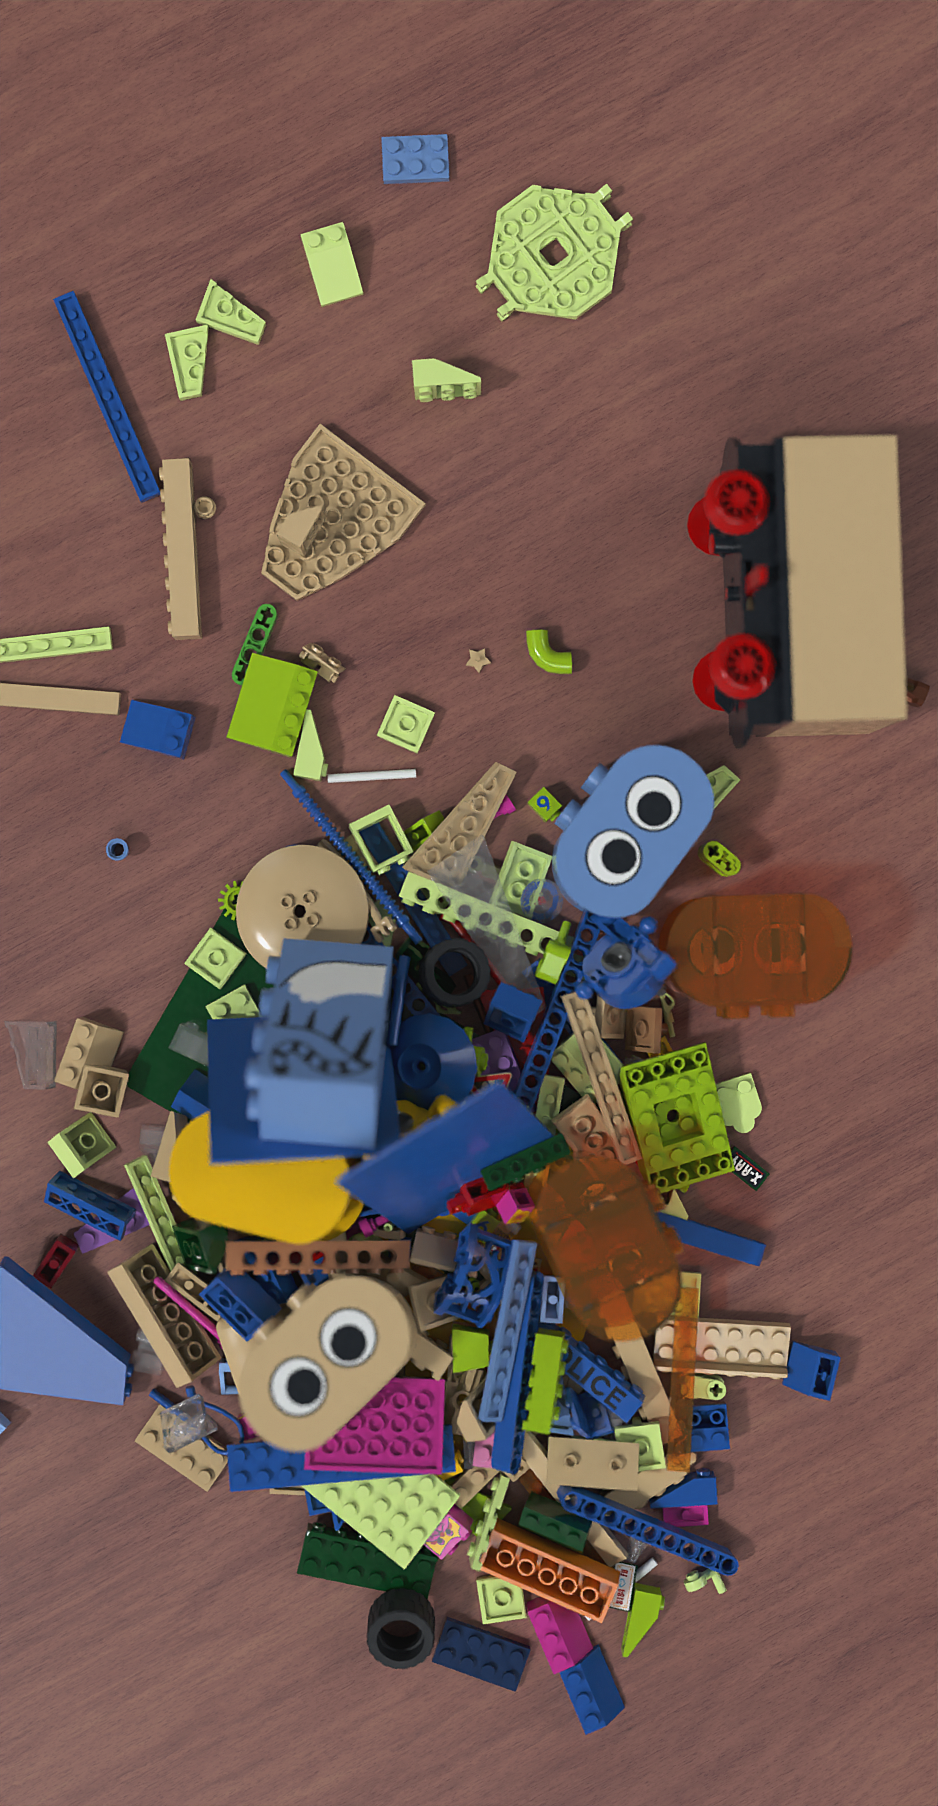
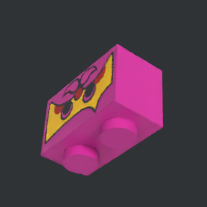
[424,1503,474,1560]

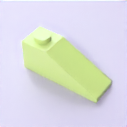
[293,709,328,781]

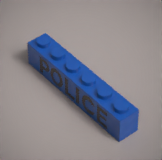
[538,1322,645,1423]

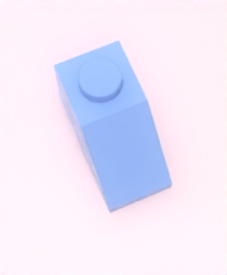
[539,1275,566,1324]

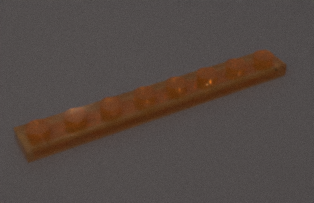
[666,1287,699,1472]

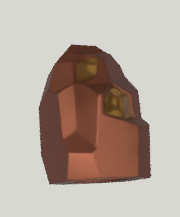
[905,678,930,708]

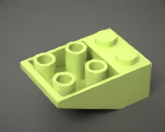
[412,358,481,402]

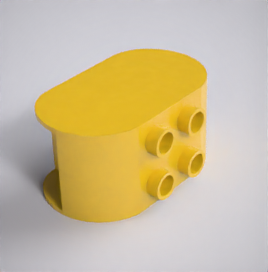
[169,1112,365,1244]

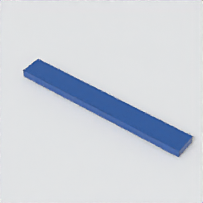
[359,822,468,977]

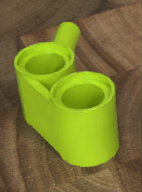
[535,921,571,985]

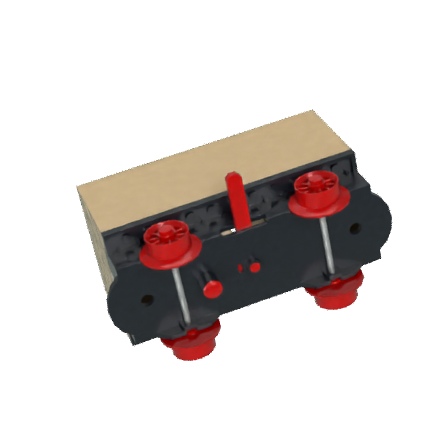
[687,435,907,749]

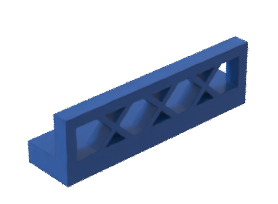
[44,1171,136,1241]

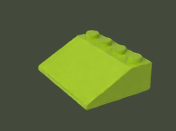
[226,653,318,758]

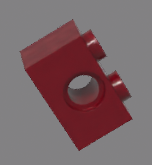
[33,1233,79,1289]

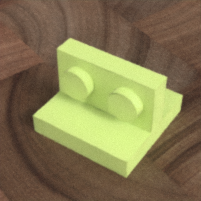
[614,1416,666,1472]

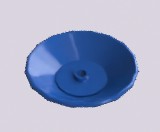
[390,1013,477,1110]

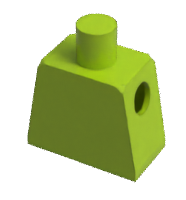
[452,1324,494,1373]

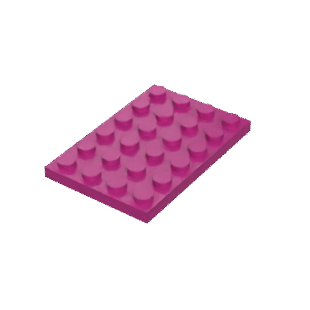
[304,1378,445,1475]

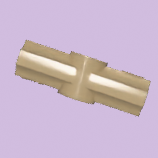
[445,1368,484,1435]

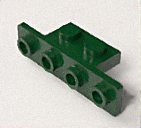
[480,1133,571,1191]

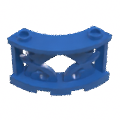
[433,1223,514,1328]

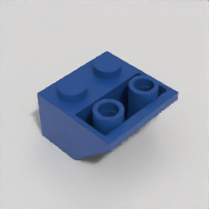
[782,1340,841,1401]
[680,1403,730,1453]

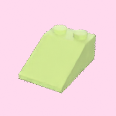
[300,222,364,307]

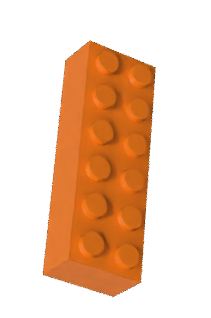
[479,1518,621,1623]

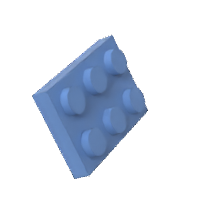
[382,134,449,184]

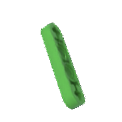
[232,604,278,686]

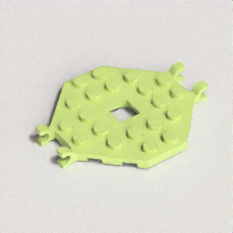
[476,184,633,322]

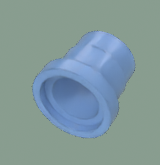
[106,838,129,861]

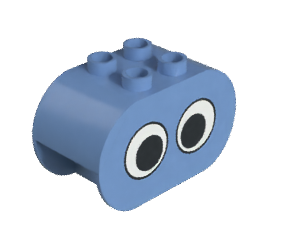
[552,745,714,917]

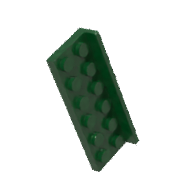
[297,1522,439,1599]

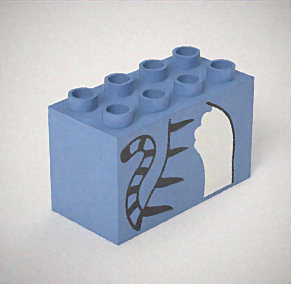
[247,938,393,1148]

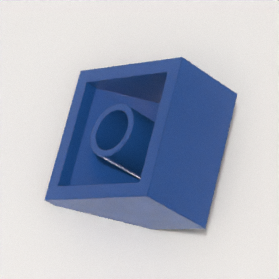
[483,982,542,1043]

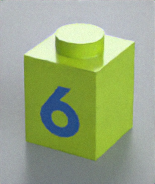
[527,787,562,823]
[466,1208,500,1243]

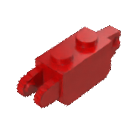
[447,1177,525,1217]

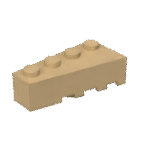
[410,1330,453,1381]

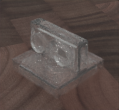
[160,1393,218,1454]

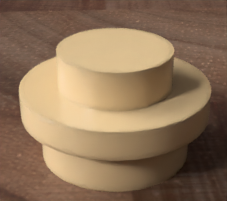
[194,497,216,519]

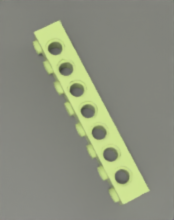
[399,871,574,956]

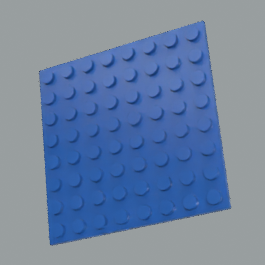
[207,1017,401,1165]
[335,1080,554,1234]

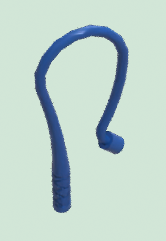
[149,1385,245,1455]

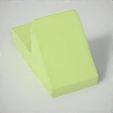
[642,1189,688,1220]

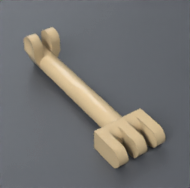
[364,886,397,942]

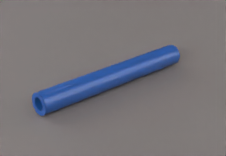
[386,956,410,1046]

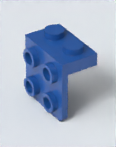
[564,1387,614,1440]

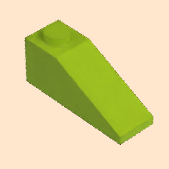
[621,1583,665,1658]

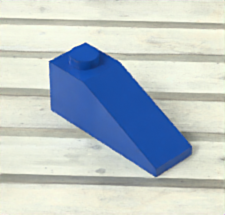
[648,1468,718,1508]

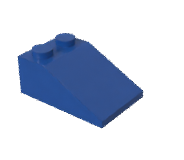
[120,700,196,760]

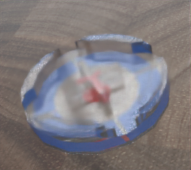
[520,879,563,923]

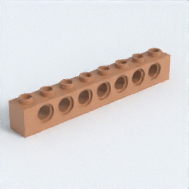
[225,1241,410,1275]

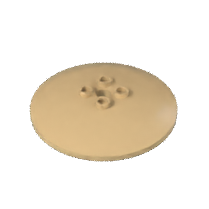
[236,845,369,969]

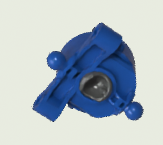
[576,913,677,1009]

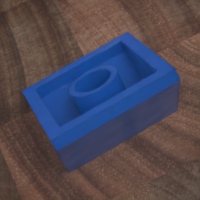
[171,1069,209,1121]

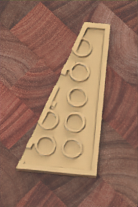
[403,762,517,891]

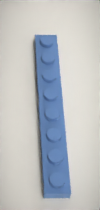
[478,1239,537,1422]

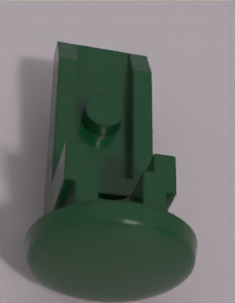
[395,936,456,994]

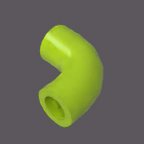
[526,630,572,674]

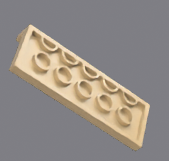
[652,1315,791,1379]

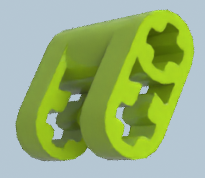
[698,841,741,877]

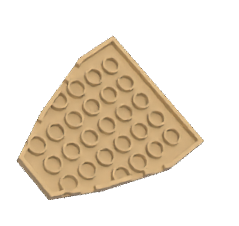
[261,424,426,601]

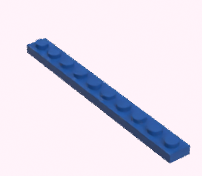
[53,291,160,503]

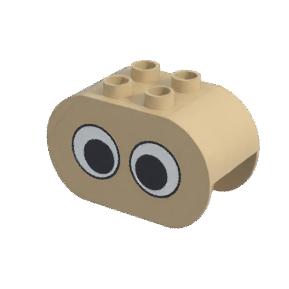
[239,1276,417,1451]

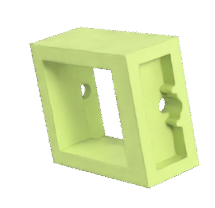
[349,805,413,875]

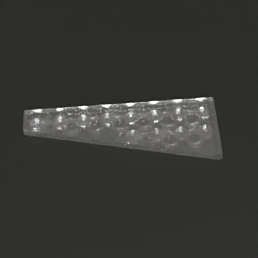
[427,835,546,1014]

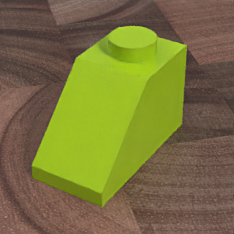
[403,810,444,852]

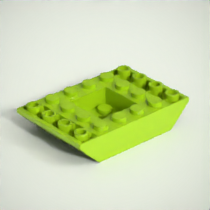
[619,1042,735,1196]

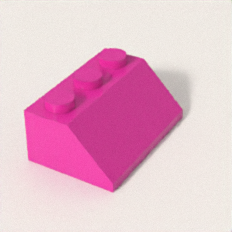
[526,1596,593,1674]

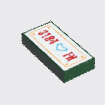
[609,1562,638,1612]

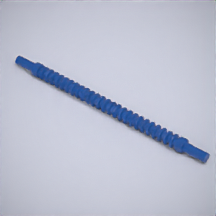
[280,769,422,945]

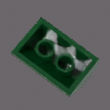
[172,1217,229,1274]
[519,1491,593,1555]

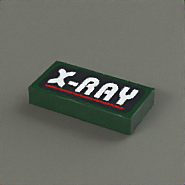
[731,1146,770,1191]

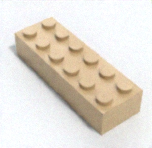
[107,1243,221,1388]

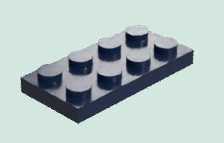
[432,1617,531,1692]

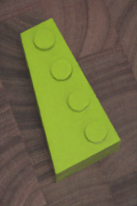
[522,1328,569,1434]

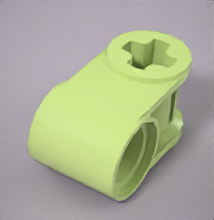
[682,1373,726,1400]

